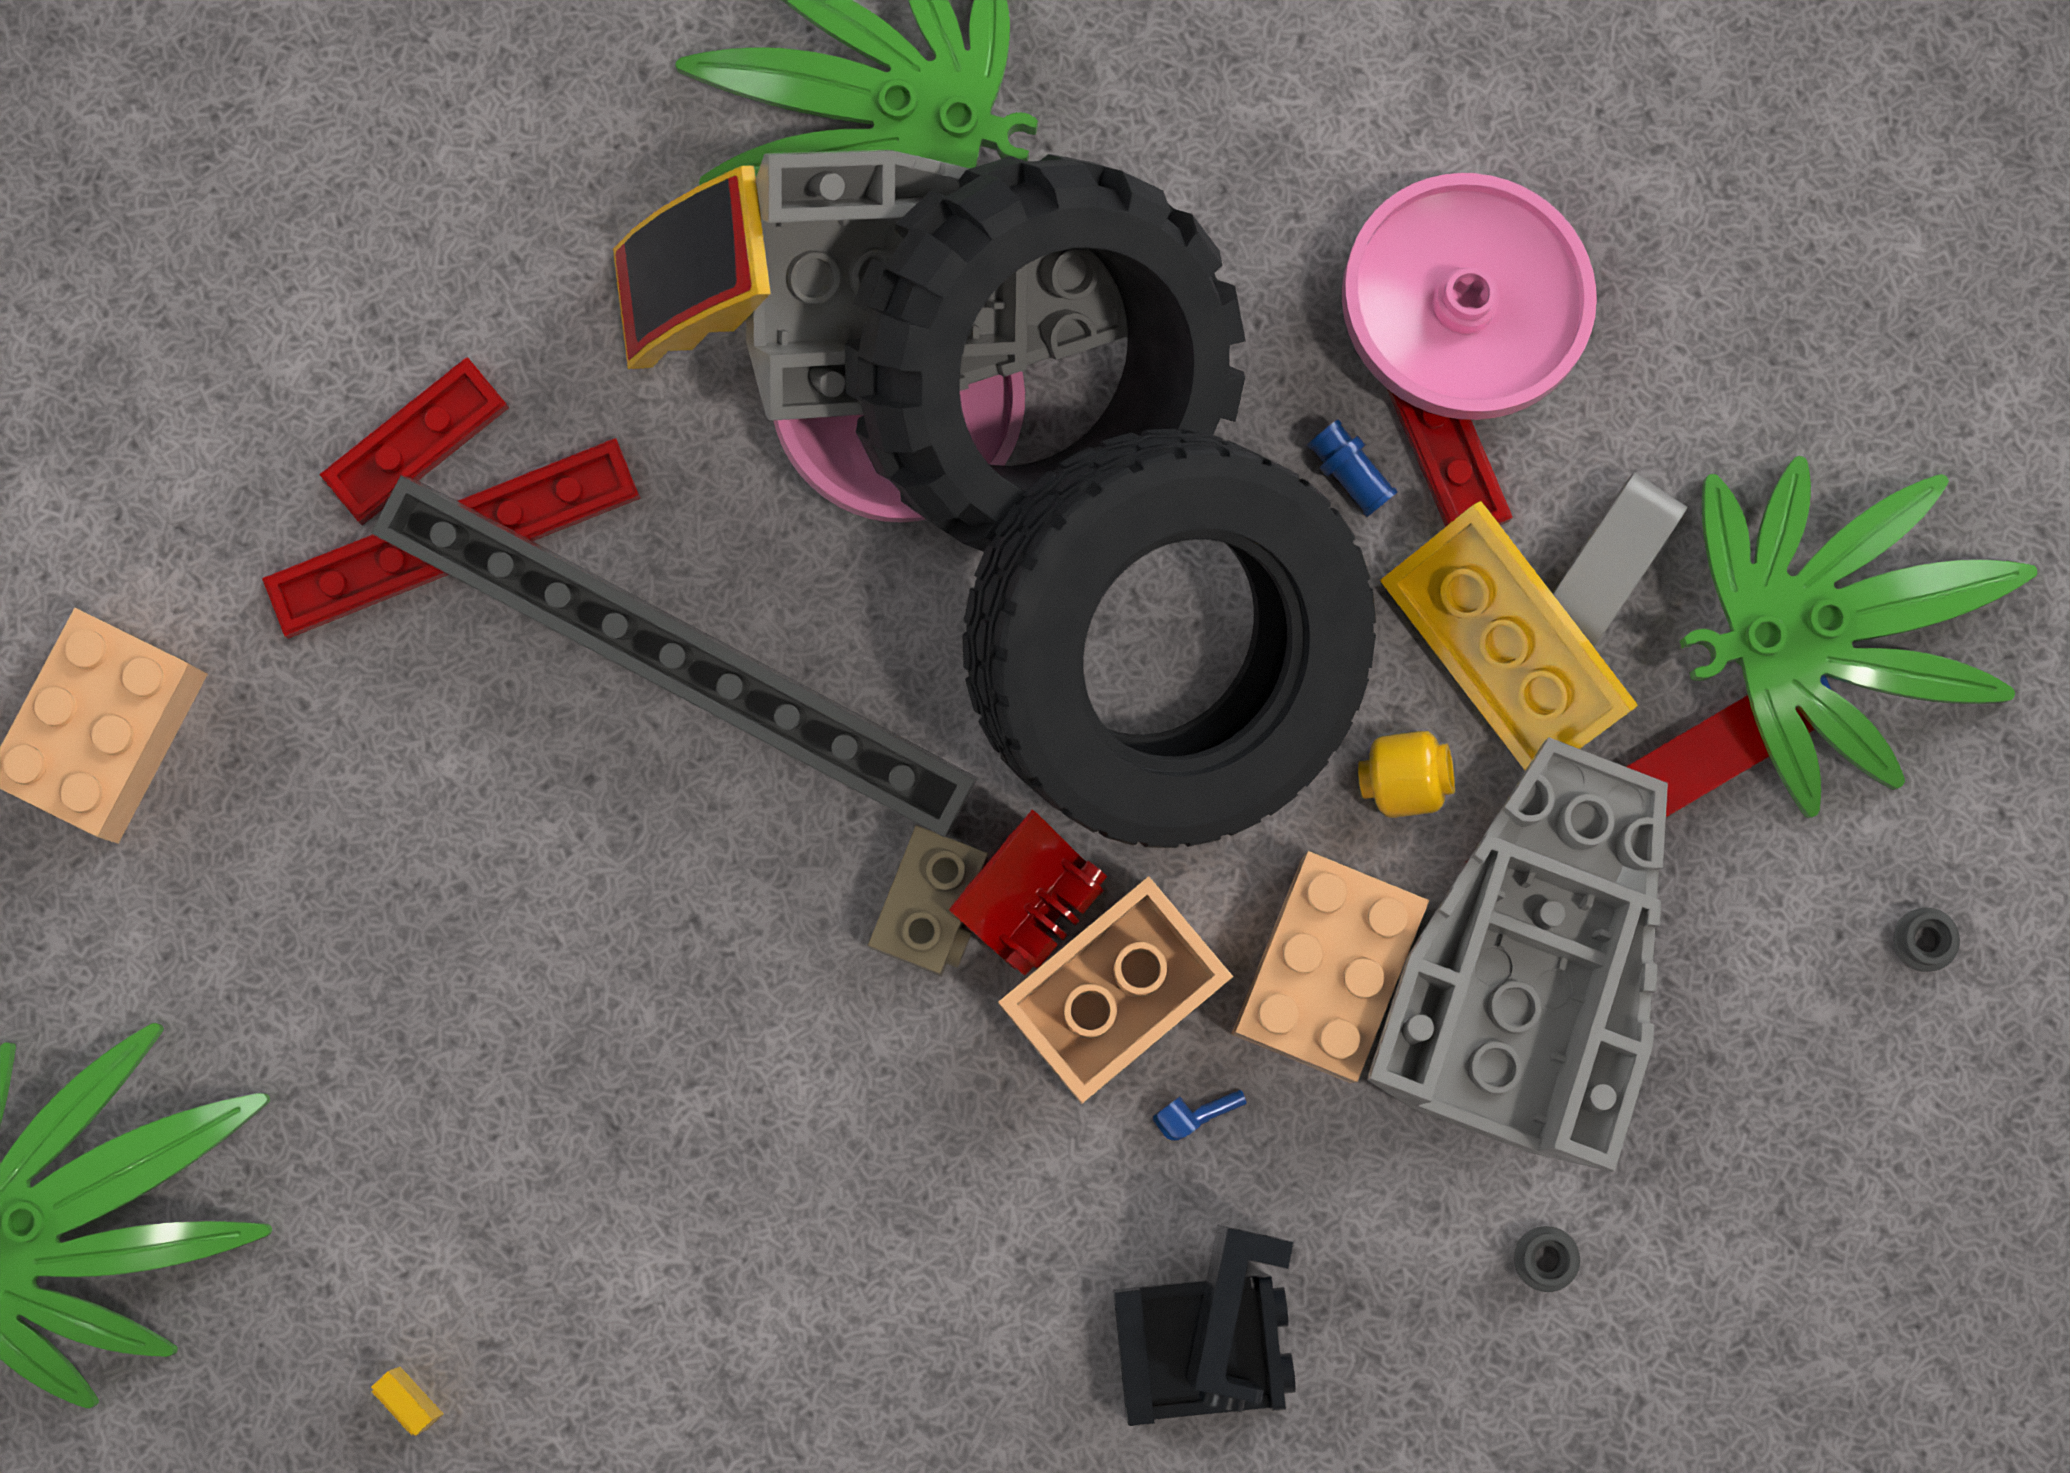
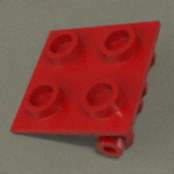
[949,809,1107,976]

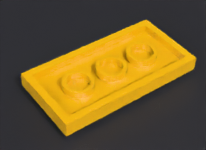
[1380,501,1638,771]

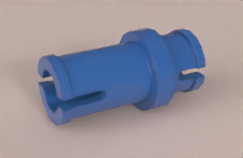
[1307,419,1398,518]

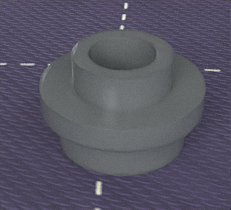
[1893,907,1960,972]
[1514,1226,1580,1292]

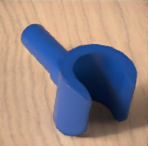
[1153,1090,1247,1141]

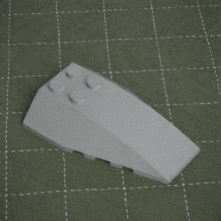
[746,150,1127,421]
[1367,737,1668,1172]

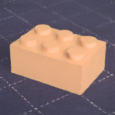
[0,608,208,844]
[1231,851,1429,1083]
[998,876,1233,1104]

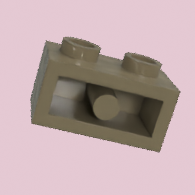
[868,825,989,977]

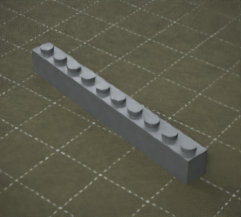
[371,476,978,837]

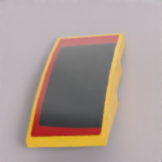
[613,166,771,369]

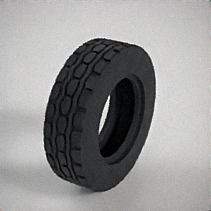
[962,429,1376,848]

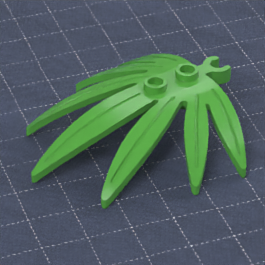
[676,0,1038,185]
[1680,456,2038,818]
[0,1023,272,1408]

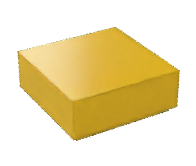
[371,1366,444,1436]

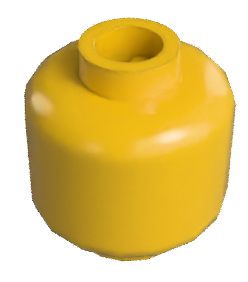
[1358,731,1455,818]

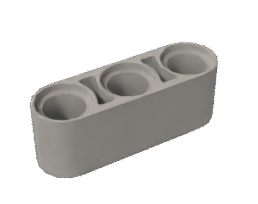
[1552,472,1687,647]

